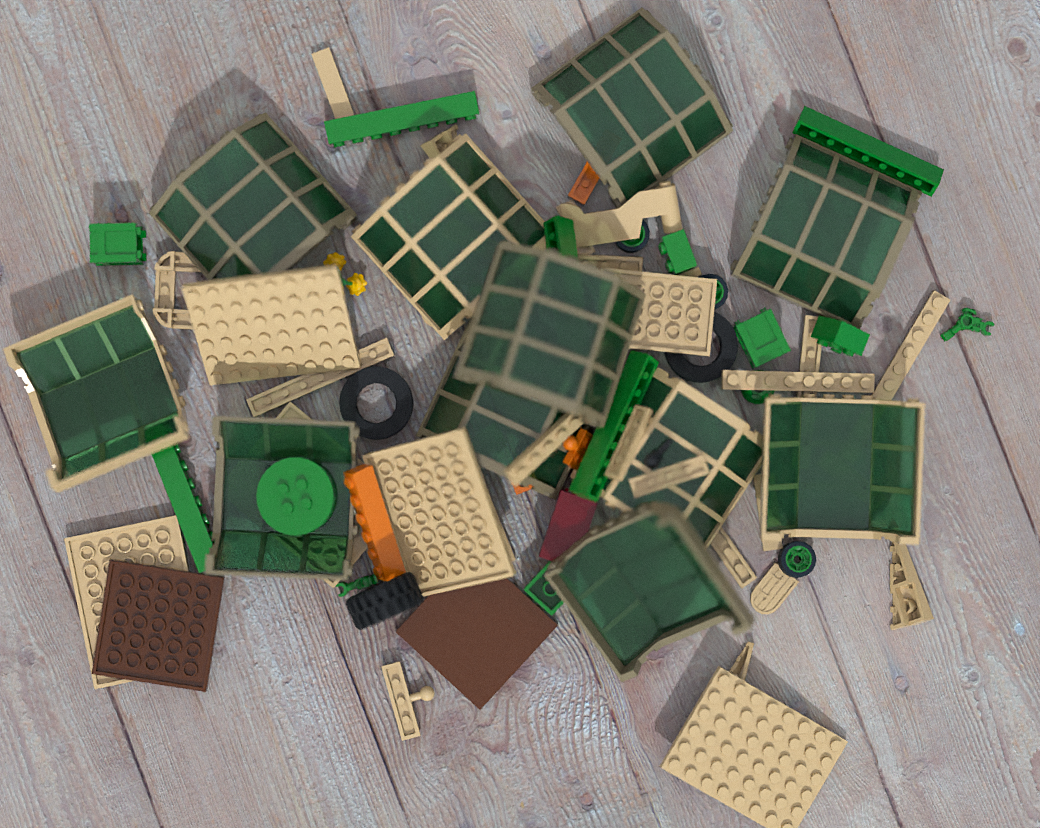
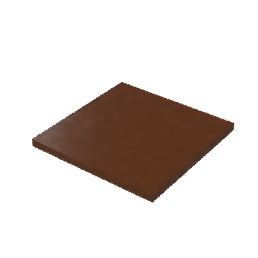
[92,559,225,692]
[396,578,558,710]

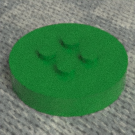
[256,457,336,535]

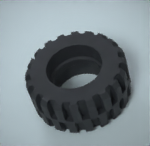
[346,572,424,630]

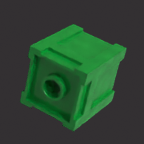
[89,223,147,266]
[733,307,791,369]

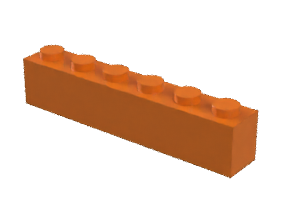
[344,464,406,581]

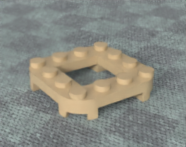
[153,251,234,330]

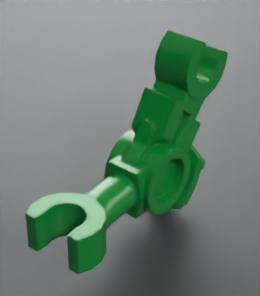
[940,308,995,341]
[335,574,378,597]

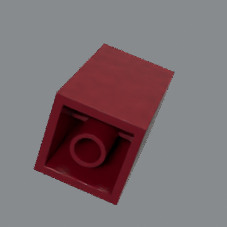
[538,487,598,569]

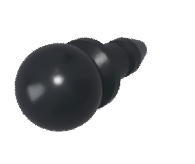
[644,438,672,469]

